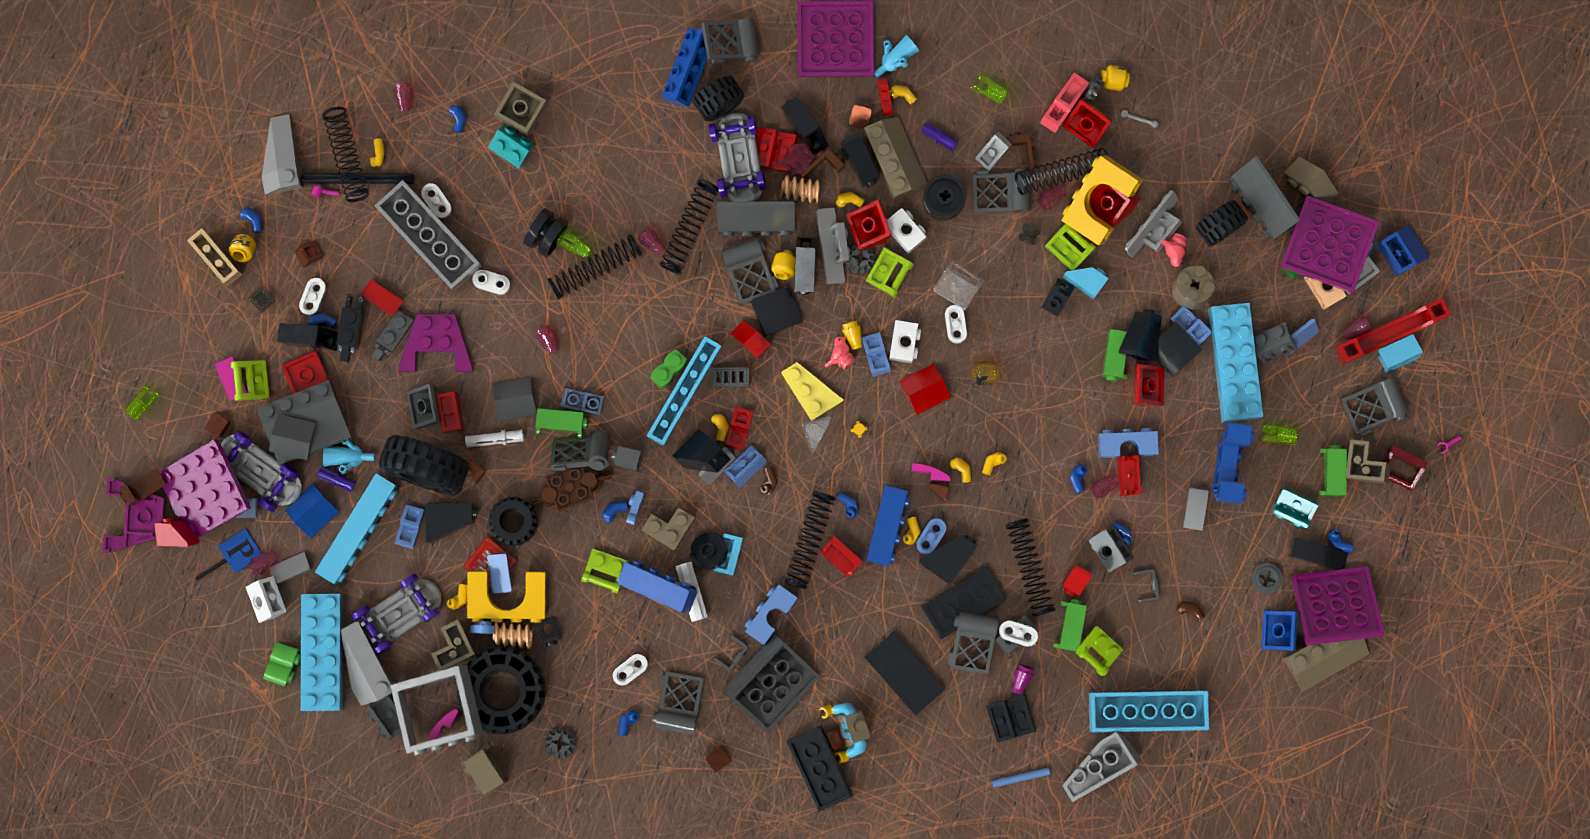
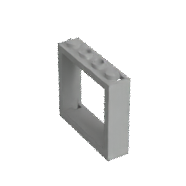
[391,665,483,756]

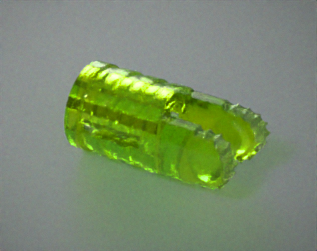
[971,73,1009,105]
[557,230,592,258]
[123,384,159,421]
[1261,425,1298,446]

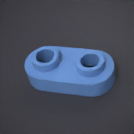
[916,518,946,554]
[469,621,495,634]

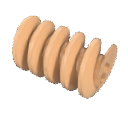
[780,175,820,204]
[493,622,534,649]

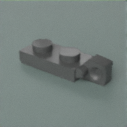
[372,310,414,361]

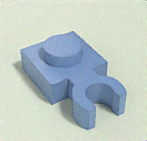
[626,491,645,525]

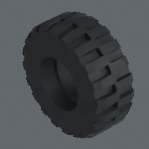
[379,435,469,495]
[457,647,546,734]

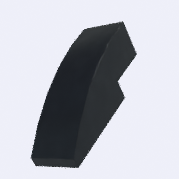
[1288,537,1348,570]

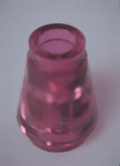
[394,84,412,112]
[1037,185,1066,211]
[638,228,666,256]
[1342,315,1372,340]
[535,325,559,355]
[1090,475,1120,499]
[247,551,277,577]

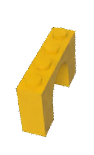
[1061,155,1143,245]
[467,571,546,623]

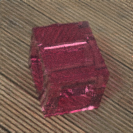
[780,144,814,174]

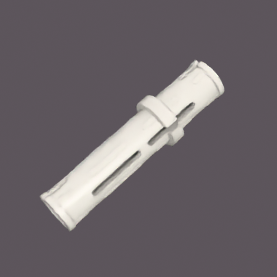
[465,429,524,448]

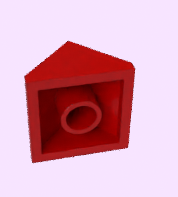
[1063,98,1113,148]
[846,200,892,250]
[899,364,951,415]
[1134,364,1164,406]

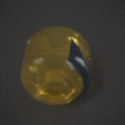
[971,360,999,385]

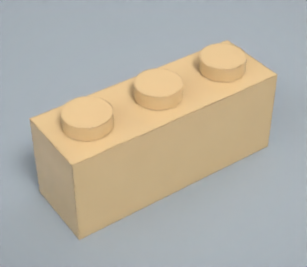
[187,228,243,287]

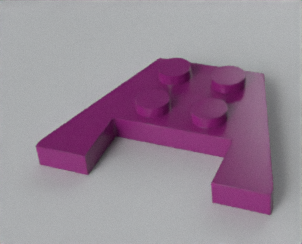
[398,314,473,372]
[102,478,165,553]

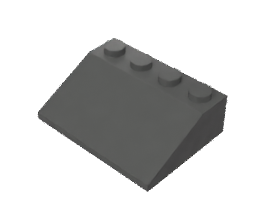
[1230,156,1300,241]
[717,202,795,237]
[257,380,352,466]
[722,634,820,733]

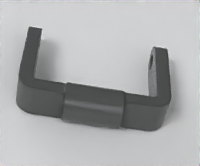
[1133,569,1160,603]
[713,635,747,671]

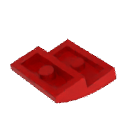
[756,127,798,173]

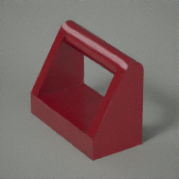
[1382,446,1428,491]

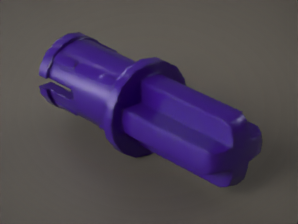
[922,123,959,151]
[317,467,356,492]

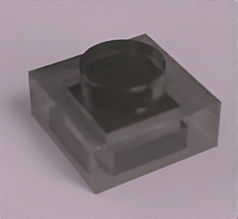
[248,286,276,313]

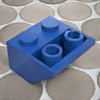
[1376,225,1429,277]

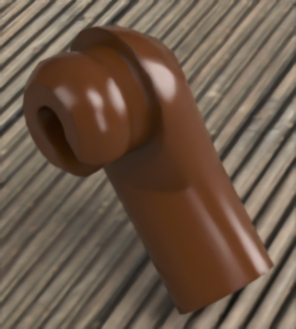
[760,466,778,495]
[1176,601,1205,622]

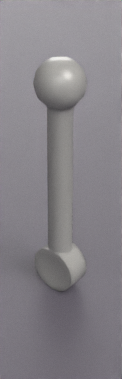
[1120,110,1159,128]

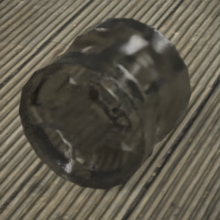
[1018,224,1041,245]

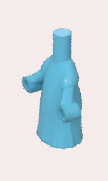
[874,35,920,78]
[323,439,375,474]

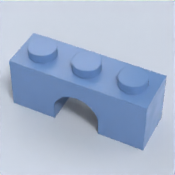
[1098,428,1159,458]
[744,585,798,645]

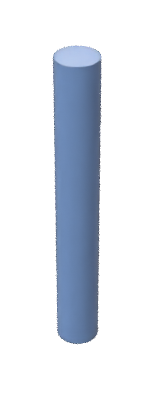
[992,767,1050,788]

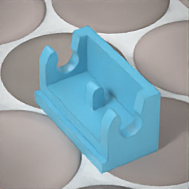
[1378,334,1423,374]
[713,533,743,576]

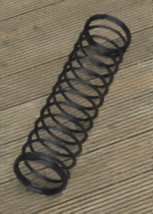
[322,106,369,202]
[1014,147,1109,195]
[659,179,719,275]
[547,234,642,300]
[784,491,836,589]
[1005,518,1056,617]

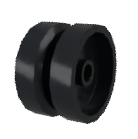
[923,175,966,221]
[523,208,569,258]

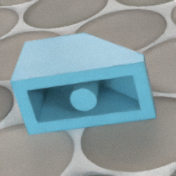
[1063,267,1108,299]

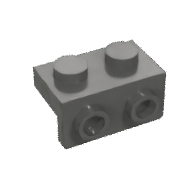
[1254,322,1298,363]
[366,695,401,739]

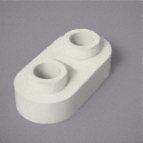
[421,184,452,219]
[472,270,510,295]
[299,278,327,316]
[945,305,967,344]
[999,621,1038,646]
[613,654,648,685]

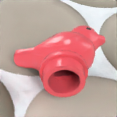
[1161,233,1187,267]
[824,336,855,370]

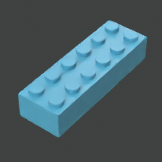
[1208,303,1263,423]
[301,594,343,711]
[1089,691,1209,732]

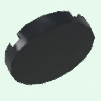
[690,533,728,570]

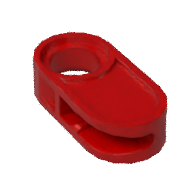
[877,78,893,116]

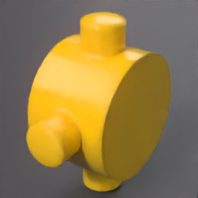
[851,421,868,438]

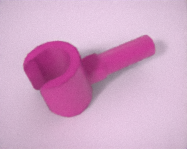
[311,186,339,198]
[1436,436,1462,454]

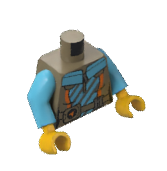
[819,703,870,764]

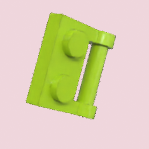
[1045,224,1096,271]
[866,247,914,298]
[231,360,269,401]
[581,549,629,594]
[1076,626,1123,676]

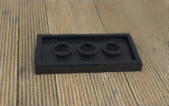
[921,566,1007,639]
[864,632,944,716]
[786,725,854,812]

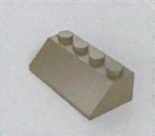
[863,117,928,201]
[1283,639,1369,692]

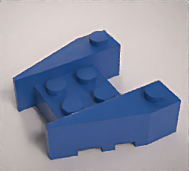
[1211,423,1254,505]

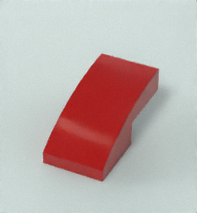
[361,280,403,317]
[725,407,754,451]

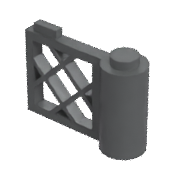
[701,18,760,64]
[973,169,1031,213]
[721,238,778,304]
[1341,377,1410,437]
[550,431,610,471]
[947,612,998,674]
[652,671,704,735]

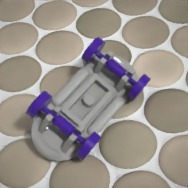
[709,112,767,202]
[221,430,302,512]
[352,573,441,655]

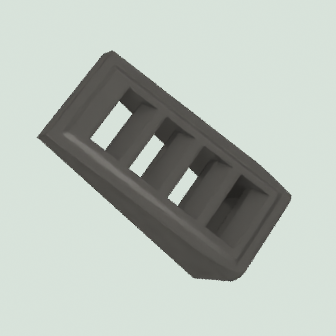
[711,367,749,388]

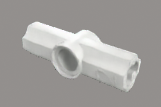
[675,562,708,622]

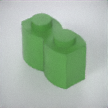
[651,350,687,389]
[263,642,301,686]

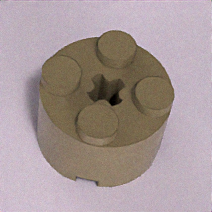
[1172,265,1215,310]

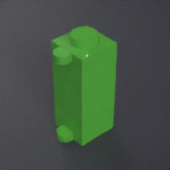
[1102,329,1128,382]
[536,408,588,438]
[1319,445,1347,497]
[1053,599,1087,652]

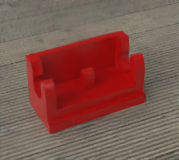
[436,391,465,433]
[1117,455,1141,496]
[820,536,863,578]

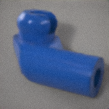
[449,105,467,134]
[240,208,263,233]
[308,312,338,328]
[1070,465,1087,494]
[837,491,858,518]
[602,501,628,523]
[1111,520,1132,547]
[1328,529,1353,553]
[618,710,639,736]

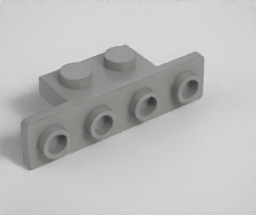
[1125,190,1181,258]
[816,208,850,284]

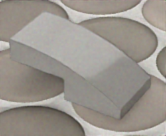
[1183,487,1209,531]

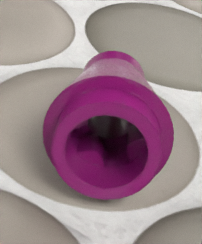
[1012,664,1034,694]

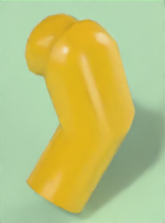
[889,85,918,105]
[370,138,385,167]
[836,192,865,208]
[711,414,729,442]
[982,452,1007,476]
[950,457,972,483]
[903,516,921,545]
[447,584,467,610]

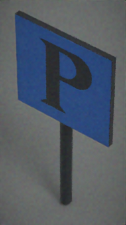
[195,528,263,581]

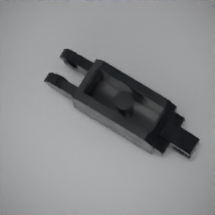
[336,294,364,363]

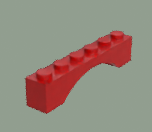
[1335,298,1451,365]

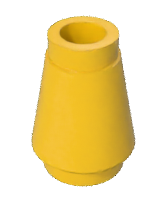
[842,320,863,350]

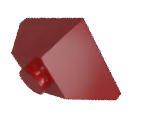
[1090,184,1141,228]

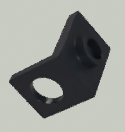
[1042,278,1075,316]
[536,617,561,647]

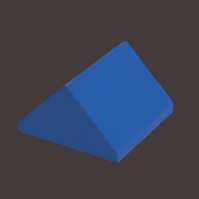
[285,484,339,538]
[1261,611,1298,651]

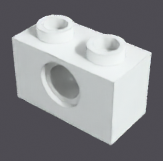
[887,208,926,254]
[889,320,921,363]
[246,576,287,623]

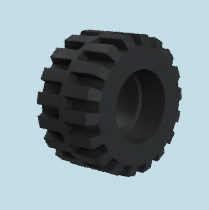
[692,75,745,122]
[1195,200,1248,247]
[488,496,538,546]

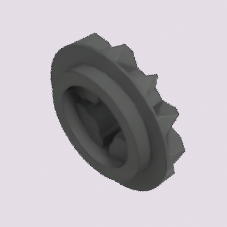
[1083,76,1102,104]
[845,244,875,274]
[1251,563,1283,594]
[545,727,576,759]

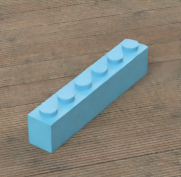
[647,336,722,447]
[315,474,398,585]

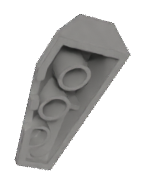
[262,114,303,195]
[341,620,394,706]
[1062,731,1141,802]

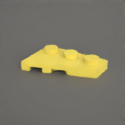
[781,362,844,421]

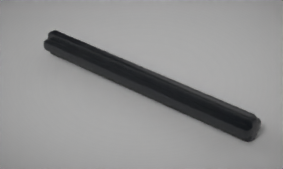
[301,173,415,184]

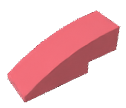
[1040,73,1089,133]

